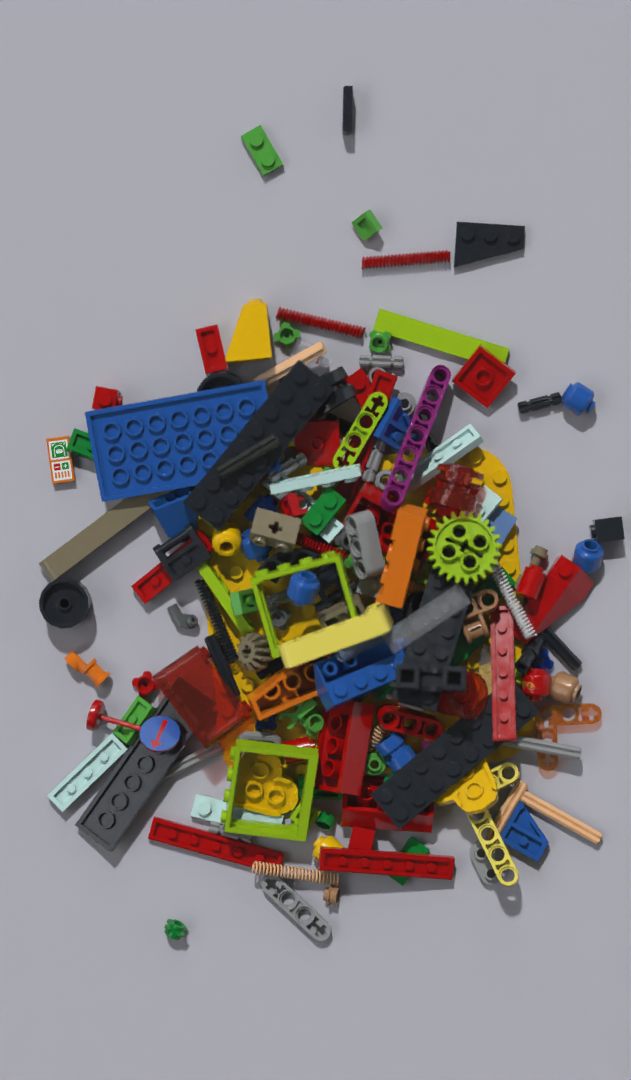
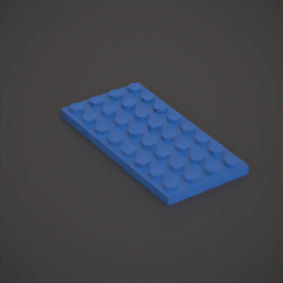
[85,380,282,502]

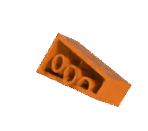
[375,502,430,609]
[246,653,331,721]

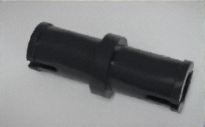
[515,634,546,673]

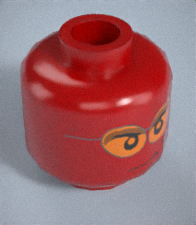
[521,668,552,701]

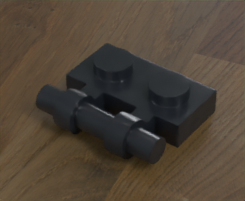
[311,562,357,612]

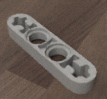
[261,873,331,941]

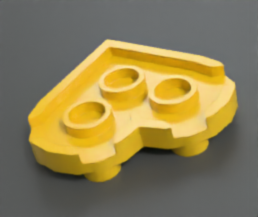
[226,752,299,817]
[434,759,498,815]

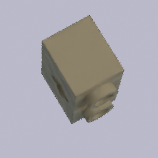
[249,507,302,552]
[317,593,366,628]

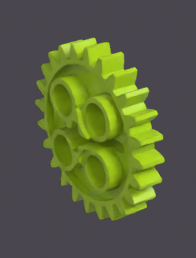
[427,510,502,586]

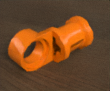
[64,651,110,688]

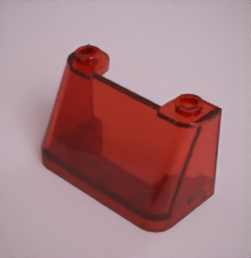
[152,645,253,750]

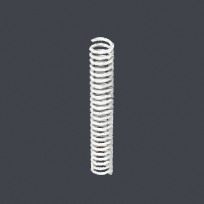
[490,558,537,639]

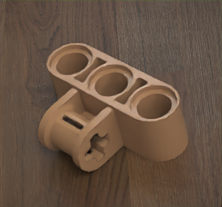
[462,589,499,644]

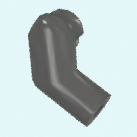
[167,603,198,629]

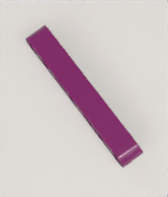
[380,365,451,512]

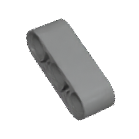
[345,510,385,580]

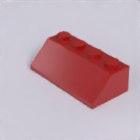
[342,481,443,571]
[314,701,374,796]
[341,775,434,833]

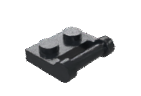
[153,523,213,582]

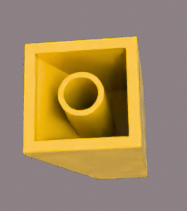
[225,299,273,364]

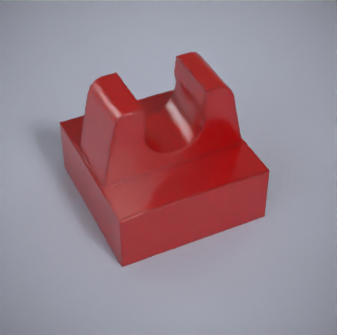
[279,493,308,518]

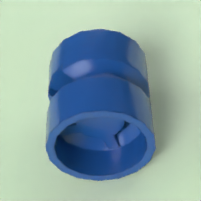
[375,731,416,773]

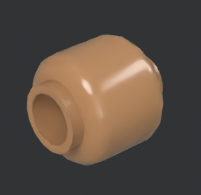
[549,671,582,705]

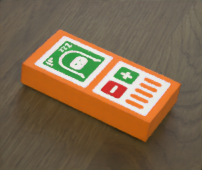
[46,436,76,484]

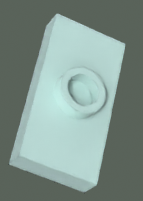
[459,485,503,522]

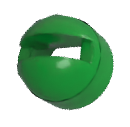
[316,811,335,831]

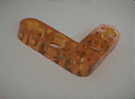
[535,703,602,771]

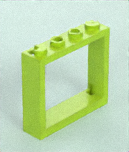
[250,550,358,658]
[220,738,319,842]

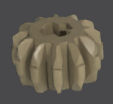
[236,633,272,672]

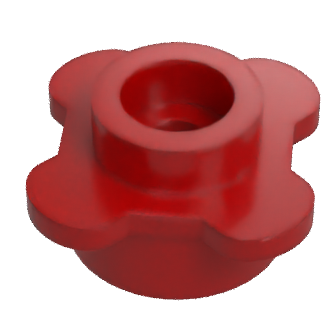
[132,671,159,698]

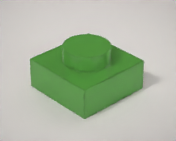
[352,209,382,241]

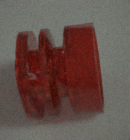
[428,463,484,513]
[436,670,488,719]

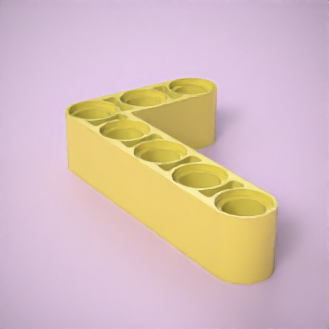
[277,602,394,668]
[466,762,520,887]

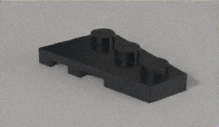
[454,222,525,268]

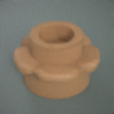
[323,884,341,906]

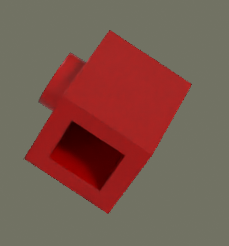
[92,386,123,410]

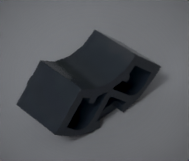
[257,548,318,583]

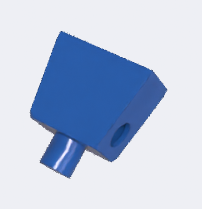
[148,487,198,543]

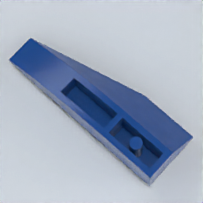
[313,639,409,712]

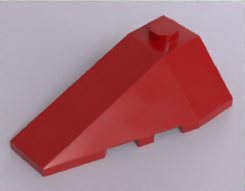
[513,555,595,644]

